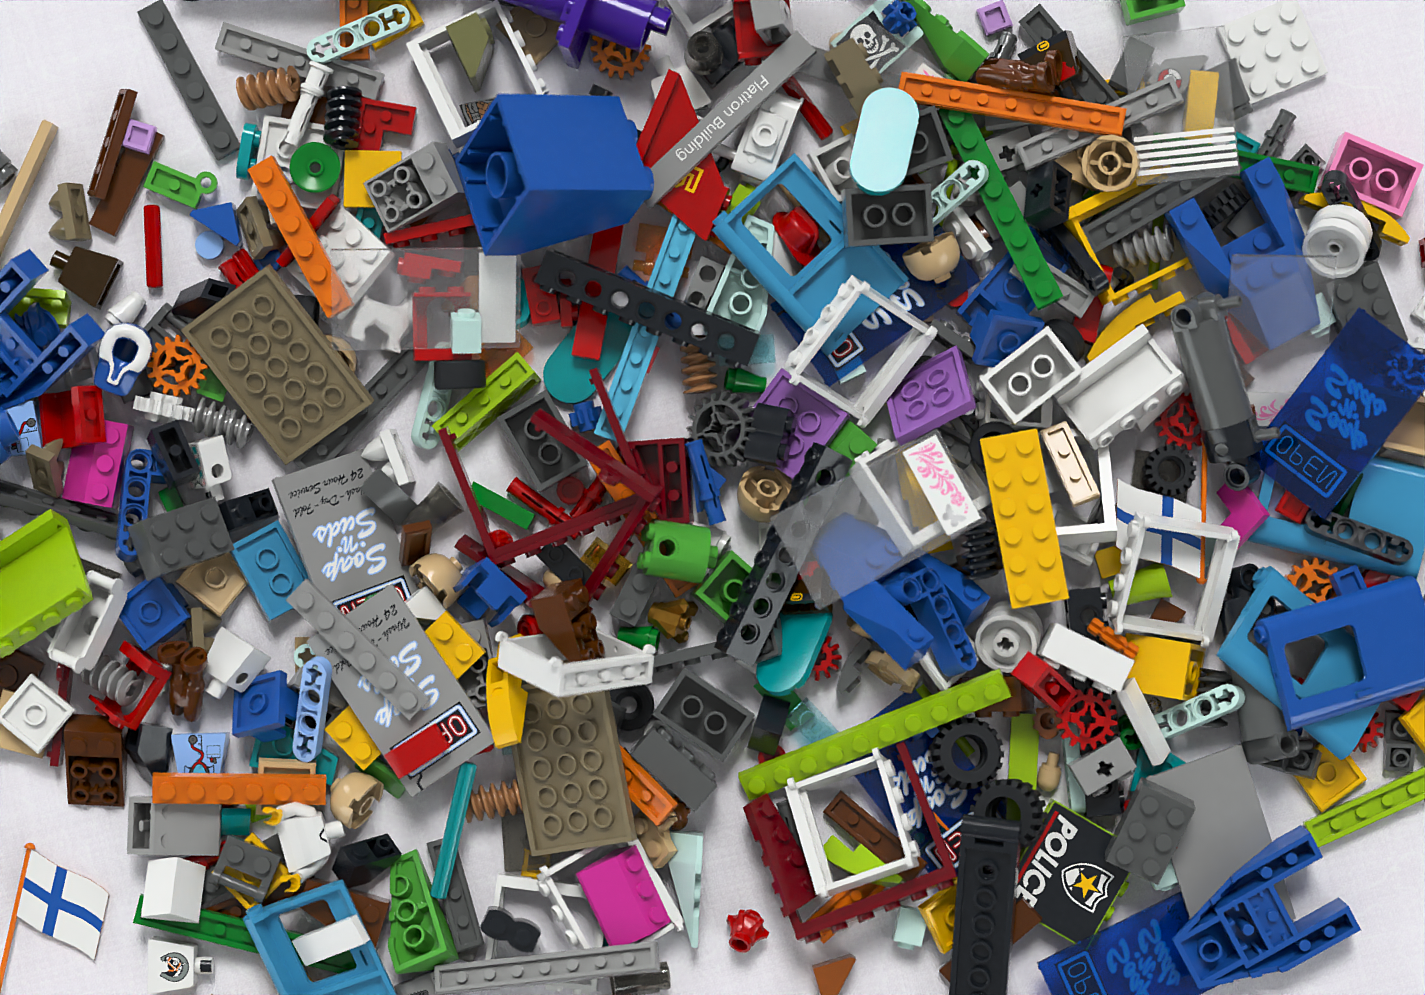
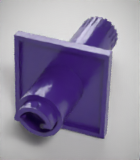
[502,0,673,69]

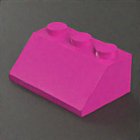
[62,420,134,509]
[576,845,671,946]

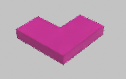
[1216,483,1270,550]

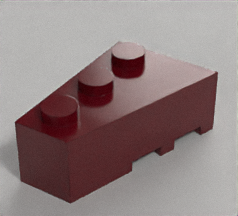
[628,438,694,524]

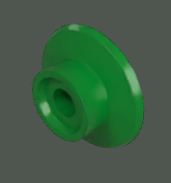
[290,142,340,193]

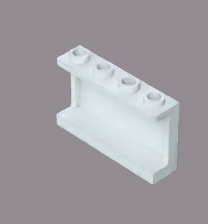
[1053,324,1187,451]

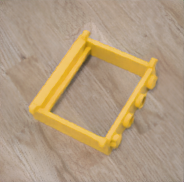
[1063,165,1193,306]

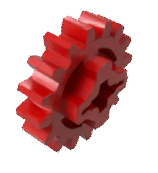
[1154,392,1202,451]
[1055,688,1118,750]

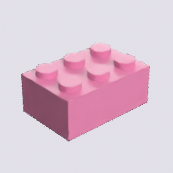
[1317,132,1424,220]

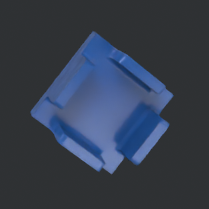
[970,301,1045,367]
[453,557,527,628]
[119,576,191,651]
[232,670,299,742]

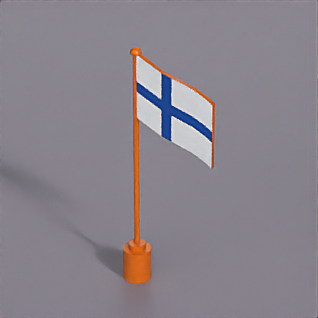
[1115,440,1208,585]
[0,843,109,992]

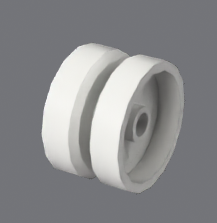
[1302,204,1373,278]
[975,600,1043,673]

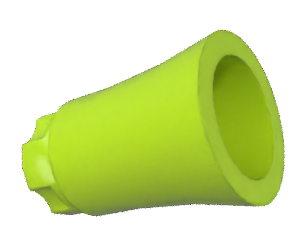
[1108,562,1172,606]

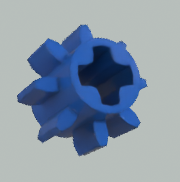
[882,0,917,37]
[569,400,602,433]

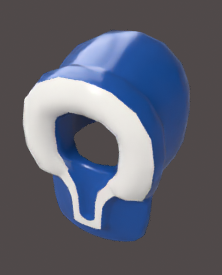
[94,322,153,396]

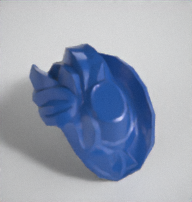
[14,302,61,352]

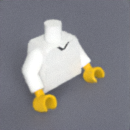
[262,802,345,892]

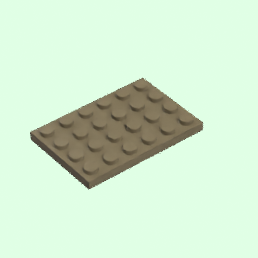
[181,264,375,465]
[511,683,637,857]

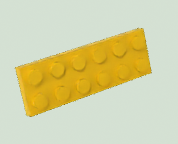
[980,428,1069,609]
[324,611,486,771]

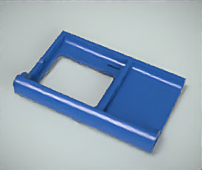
[1253,575,1425,731]

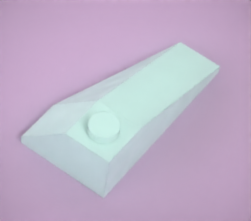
[707,214,774,331]
[668,830,703,948]

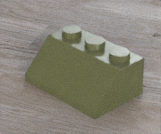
[445,12,495,92]

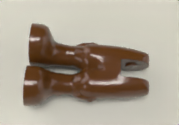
[976,50,1063,92]
[157,641,208,722]

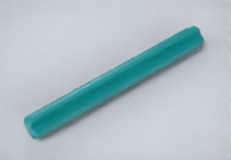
[430,762,477,899]

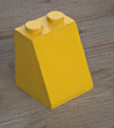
[1119,633,1206,701]

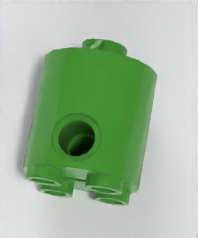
[637,519,718,584]

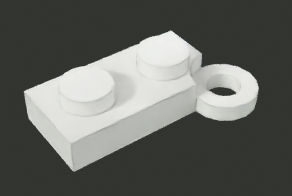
[943,206,992,276]

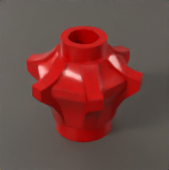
[726,909,769,953]

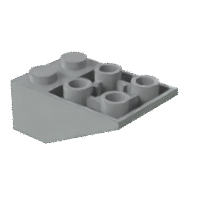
[363,142,465,233]
[458,618,493,708]
[127,796,222,856]

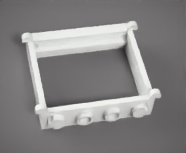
[406,0,549,149]
[784,275,937,428]
[1107,512,1240,648]
[495,620,655,697]
[785,747,920,898]
[536,838,685,979]

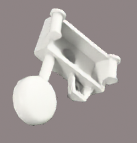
[697,91,804,186]
[42,570,127,673]

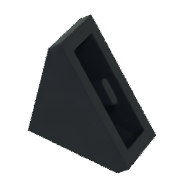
[747,694,791,756]

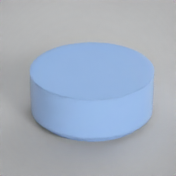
[195,231,225,260]

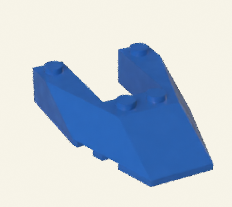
[1164,157,1320,350]
[0,249,105,411]
[810,512,991,671]
[1172,825,1361,989]

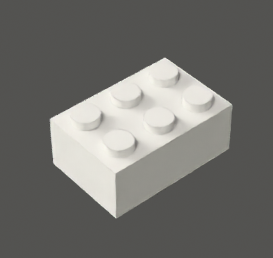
[978,326,1083,426]
[1036,623,1134,694]

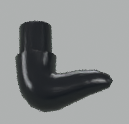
[1113,267,1134,293]

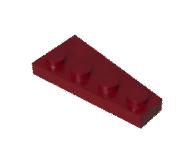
[743,793,818,917]

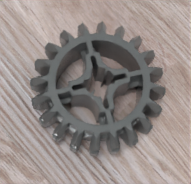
[686,391,756,468]

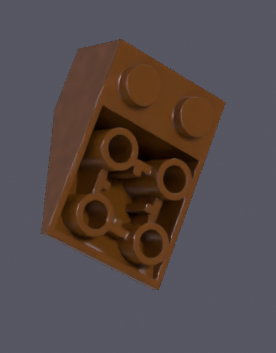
[531,578,605,663]
[64,714,128,807]

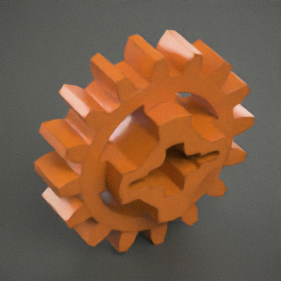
[590,35,651,80]
[147,335,210,397]
[1284,558,1338,603]

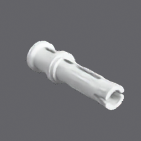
[282,61,334,148]

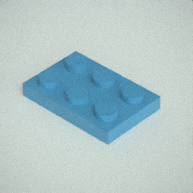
[230,520,310,622]

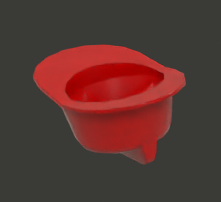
[772,206,820,267]

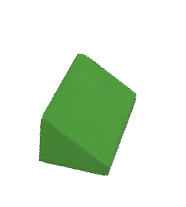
[354,758,406,799]

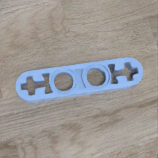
[293,656,332,762]

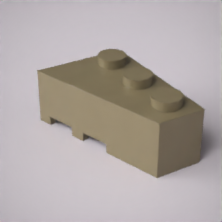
[823,37,884,120]

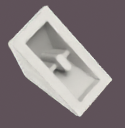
[405,586,447,626]

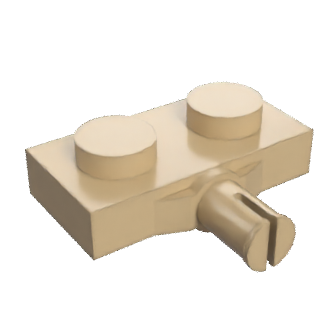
[633,809,678,869]

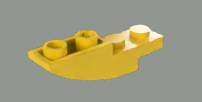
[1084,291,1185,364]
[486,633,528,749]

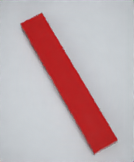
[571,224,625,361]

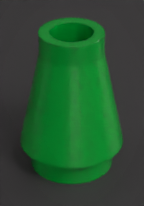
[724,367,767,394]
[617,626,661,652]

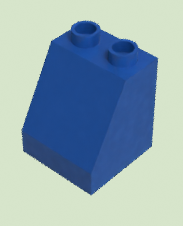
[455,93,654,256]

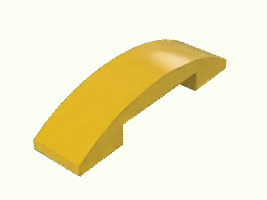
[1298,193,1410,246]

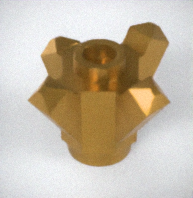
[647,598,698,644]

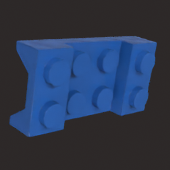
[955,226,1069,327]

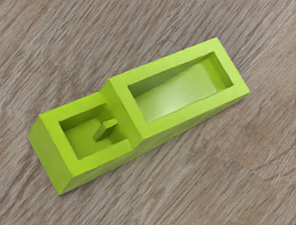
[823,835,906,888]

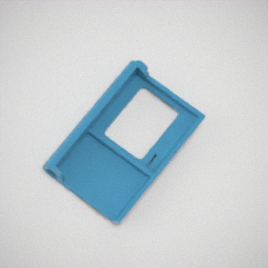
[712,153,909,356]
[1248,439,1425,579]
[1216,566,1380,760]
[243,880,397,995]

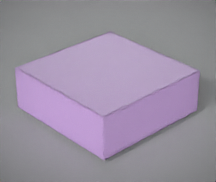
[976,0,1013,37]
[121,119,158,155]

